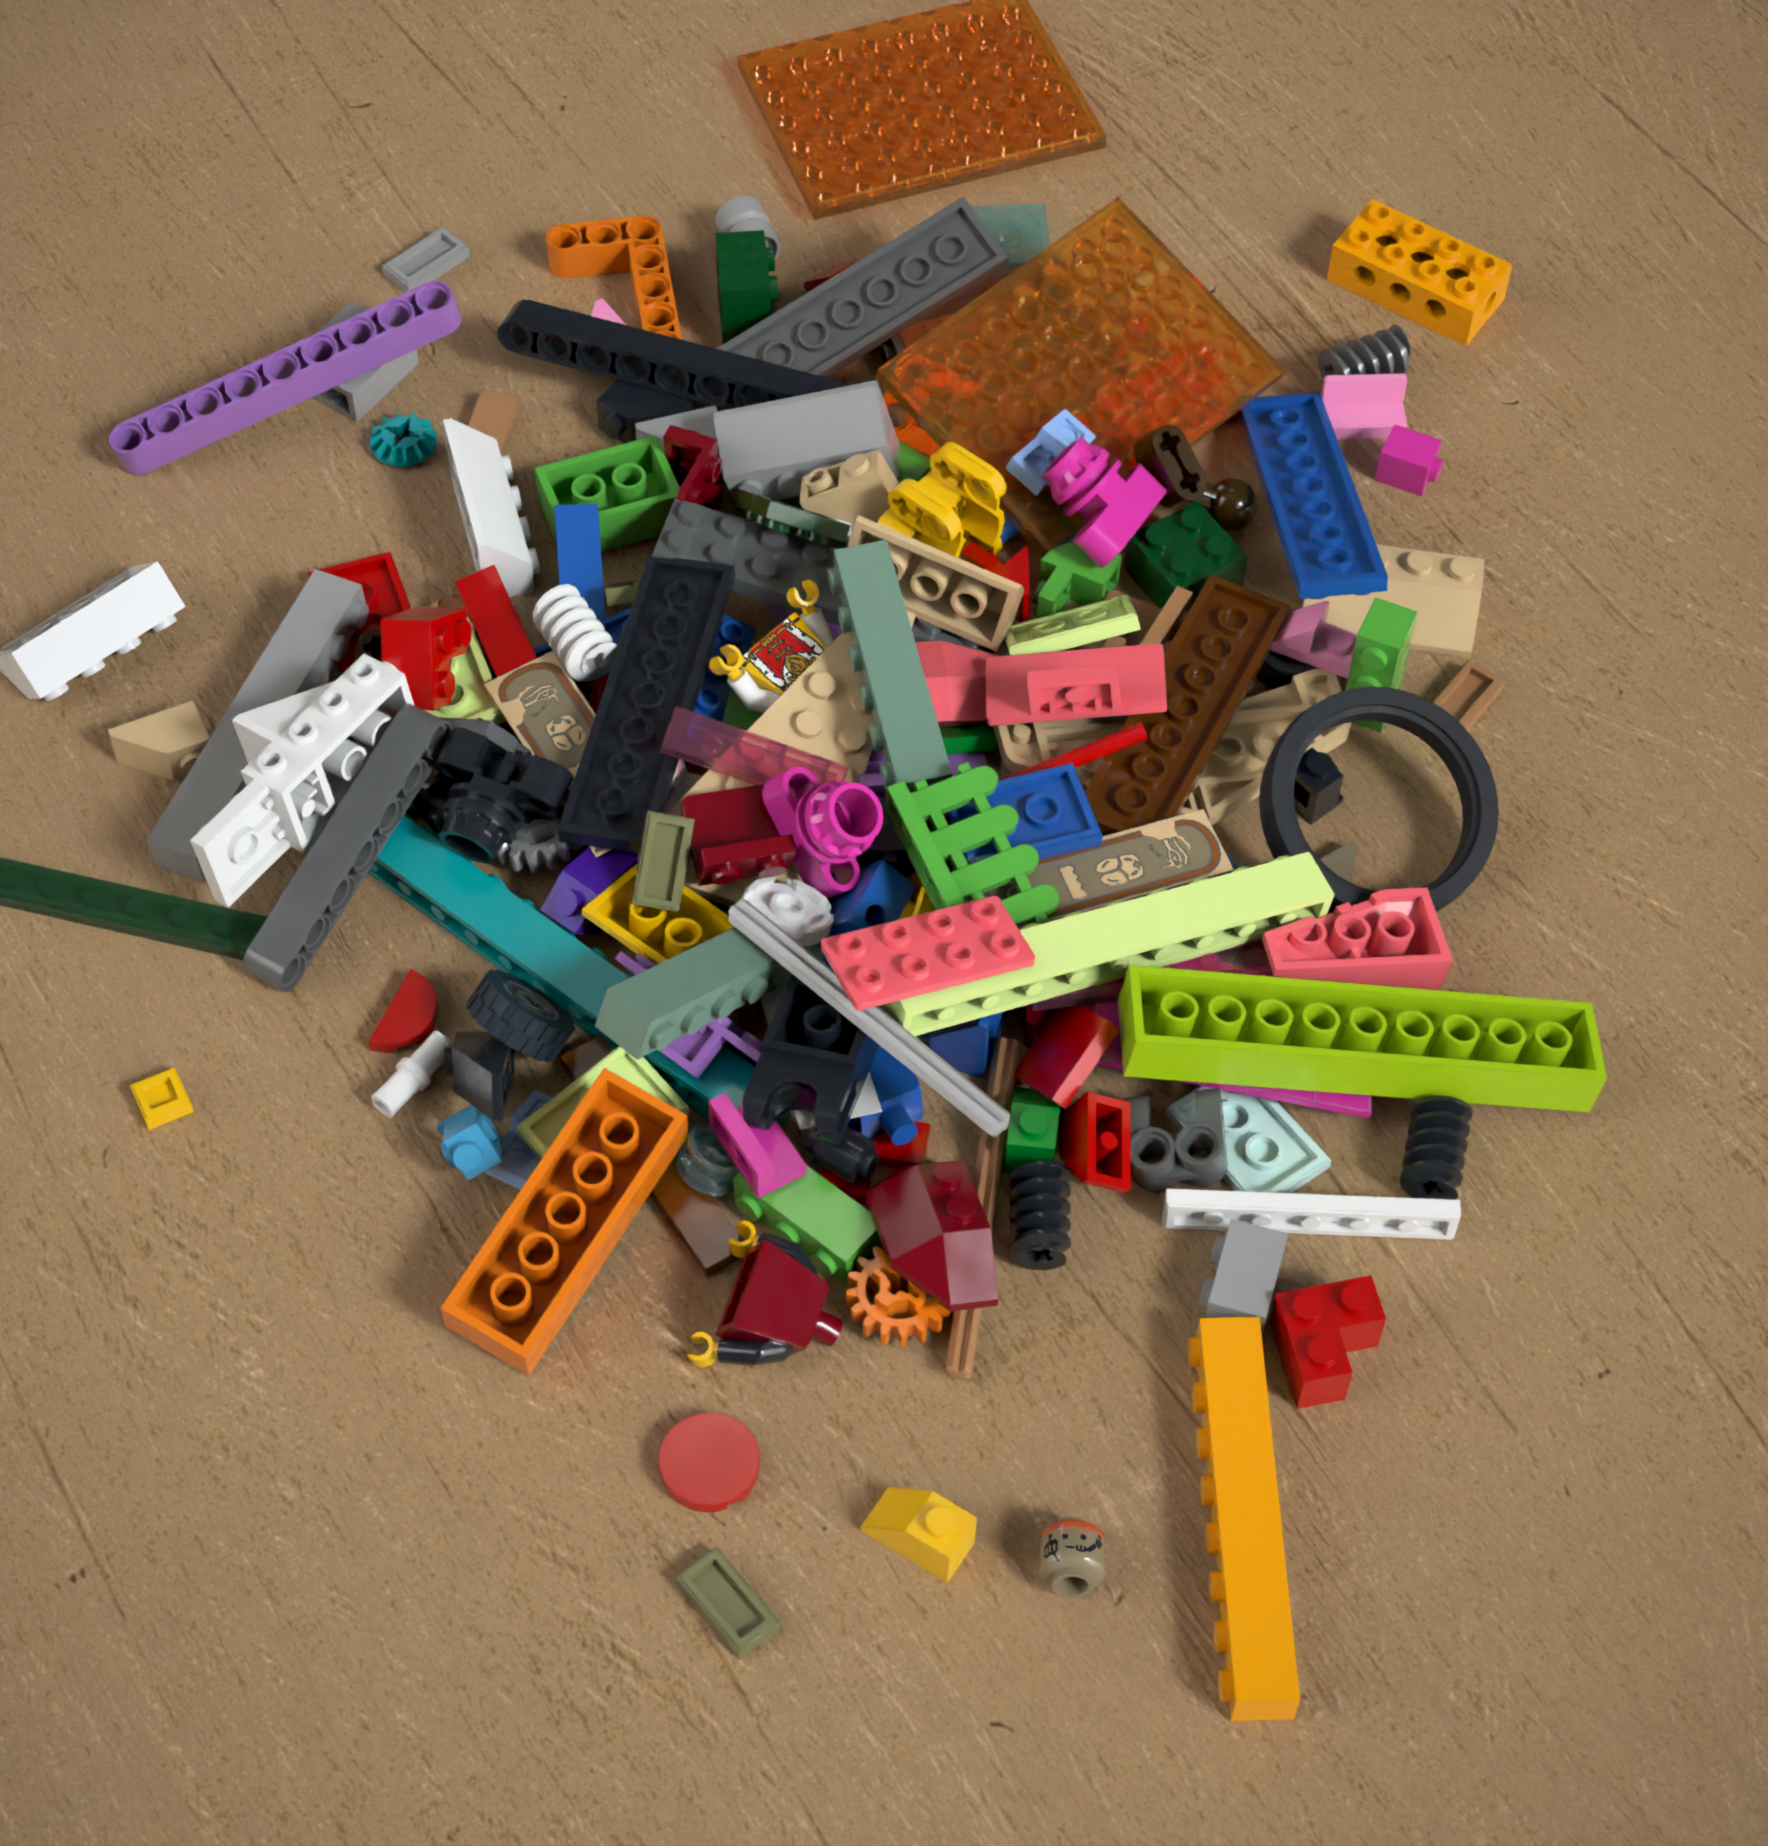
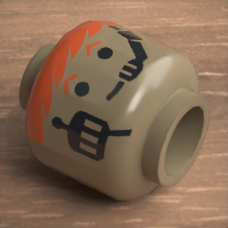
[1038,1517,1106,1598]

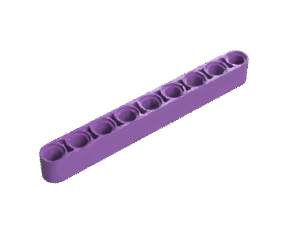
[109,281,462,475]

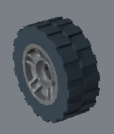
[466,969,575,1062]

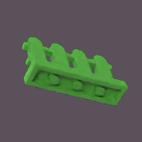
[884,762,1059,928]

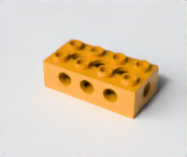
[1327,199,1513,346]

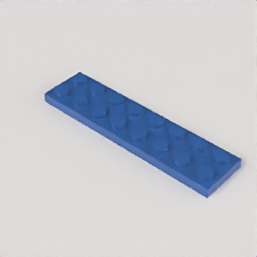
[1238,392,1388,600]

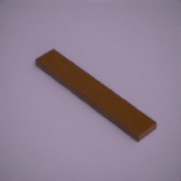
[560,1035,744,1277]

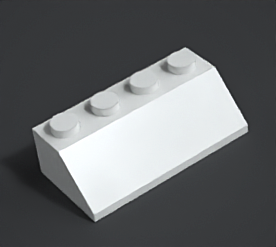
[443,418,540,597]
[0,561,185,702]

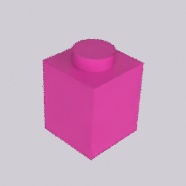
[1375,424,1444,497]

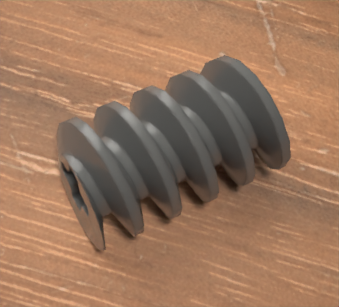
[1318,325,1410,379]

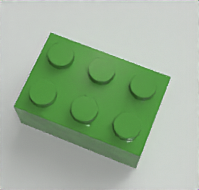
[535,435,680,552]

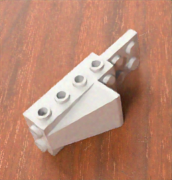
[190,654,415,908]

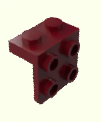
[663,424,723,510]
[681,784,797,886]

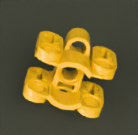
[877,442,1006,558]

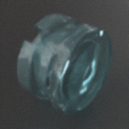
[677,1120,739,1196]

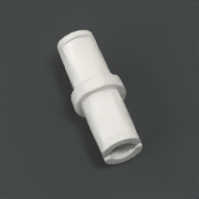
[371,1031,452,1118]

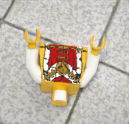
[709,580,834,713]

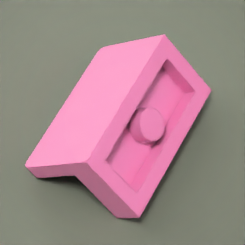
[1321,374,1407,440]

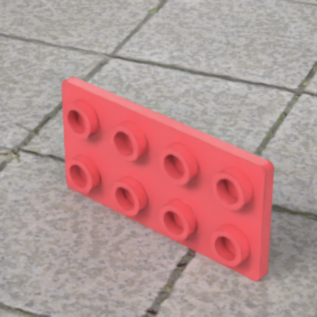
[986,643,1167,726]
[821,896,1035,1011]

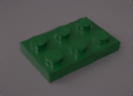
[731,488,850,546]

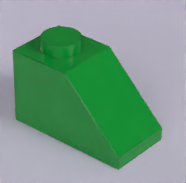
[1004,1087,1060,1174]

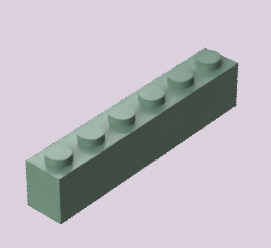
[827,539,952,793]
[595,927,830,1060]

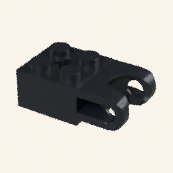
[742,975,884,1145]

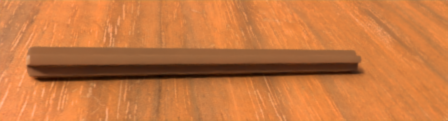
[945,1037,1020,1380]

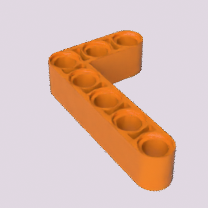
[546,216,682,340]

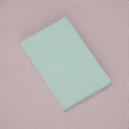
[1166,1086,1332,1193]

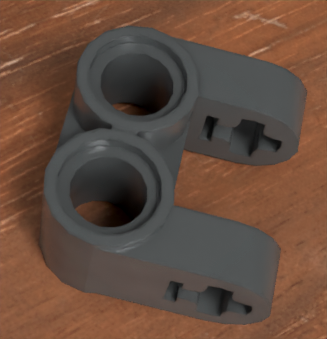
[1124,1088,1228,1192]

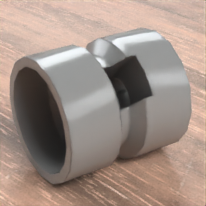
[715,196,781,260]

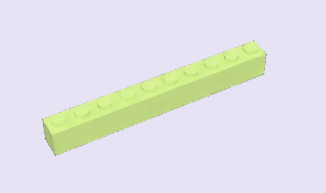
[882,852,1335,1036]

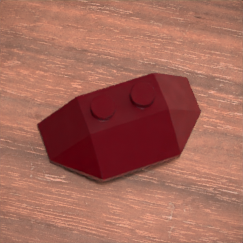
[866,1160,999,1312]

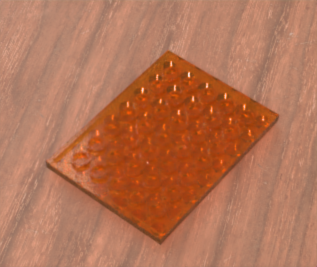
[738,0,1107,220]
[875,197,1285,557]

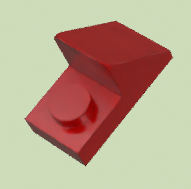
[961,541,1030,622]

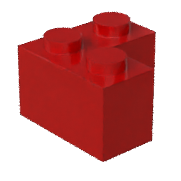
[380,606,472,711]
[1269,1275,1386,1409]

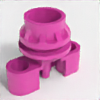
[1041,436,1167,568]
[762,766,883,899]

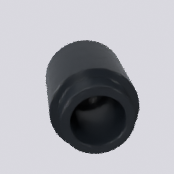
[804,1126,880,1184]

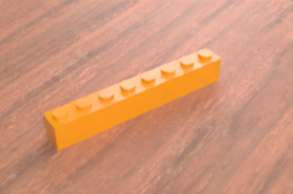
[1188,1317,1300,1721]

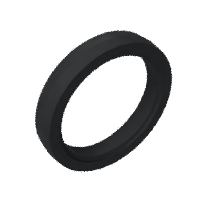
[1259,687,1499,913]

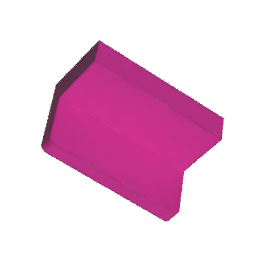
[709,1092,807,1199]

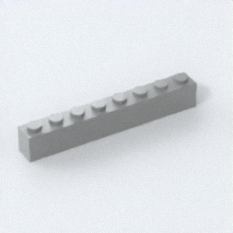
[147,569,369,882]

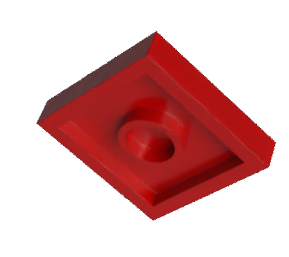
[1015,998,1120,1109]

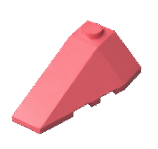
[915,640,999,727]
[1262,887,1453,990]

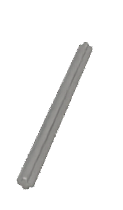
[728,899,1010,1137]

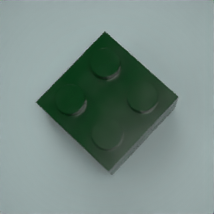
[715,230,778,344]
[1124,501,1248,609]

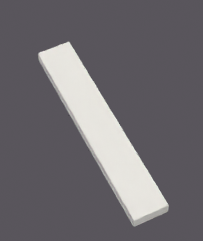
[1162,1188,1461,1240]

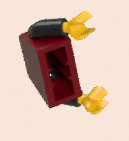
[687,1220,843,1368]

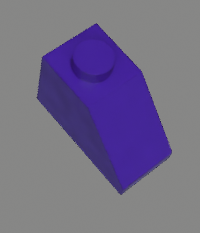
[540,847,639,935]

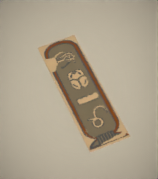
[484,651,612,857]
[965,809,1234,930]

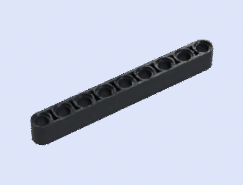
[497,299,850,410]

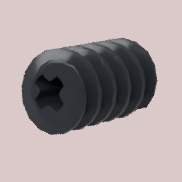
[1399,1095,1473,1200]
[1009,1160,1071,1270]

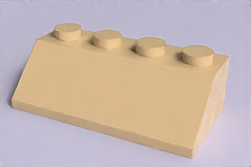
[847,515,1024,652]
[1302,544,1485,658]

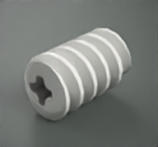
[533,584,618,682]

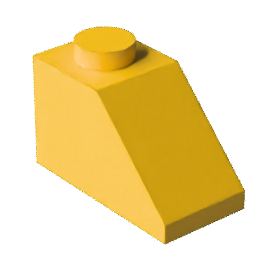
[860,1487,977,1583]

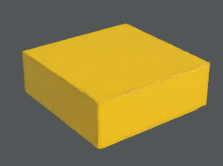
[130,1067,194,1130]

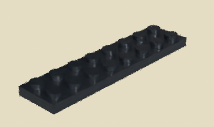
[557,554,736,853]

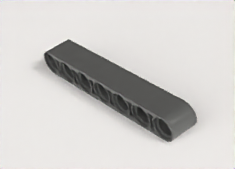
[243,704,452,992]

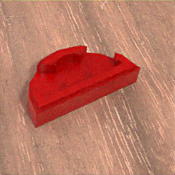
[369,969,438,1053]

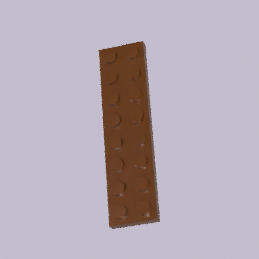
[1085,574,1291,836]

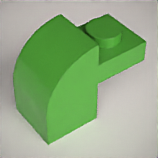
[1033,543,1122,618]

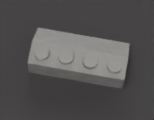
[713,380,900,508]

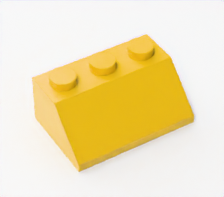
[582,863,734,965]

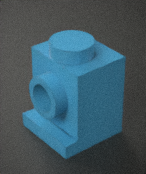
[436,1105,503,1180]

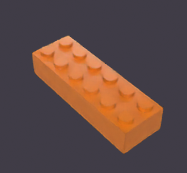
[440,1068,688,1376]

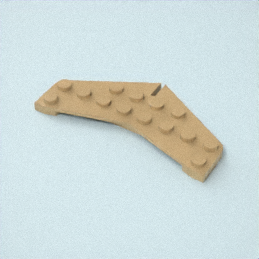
[993,668,1351,825]

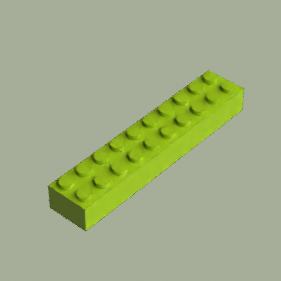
[1117,965,1607,1113]

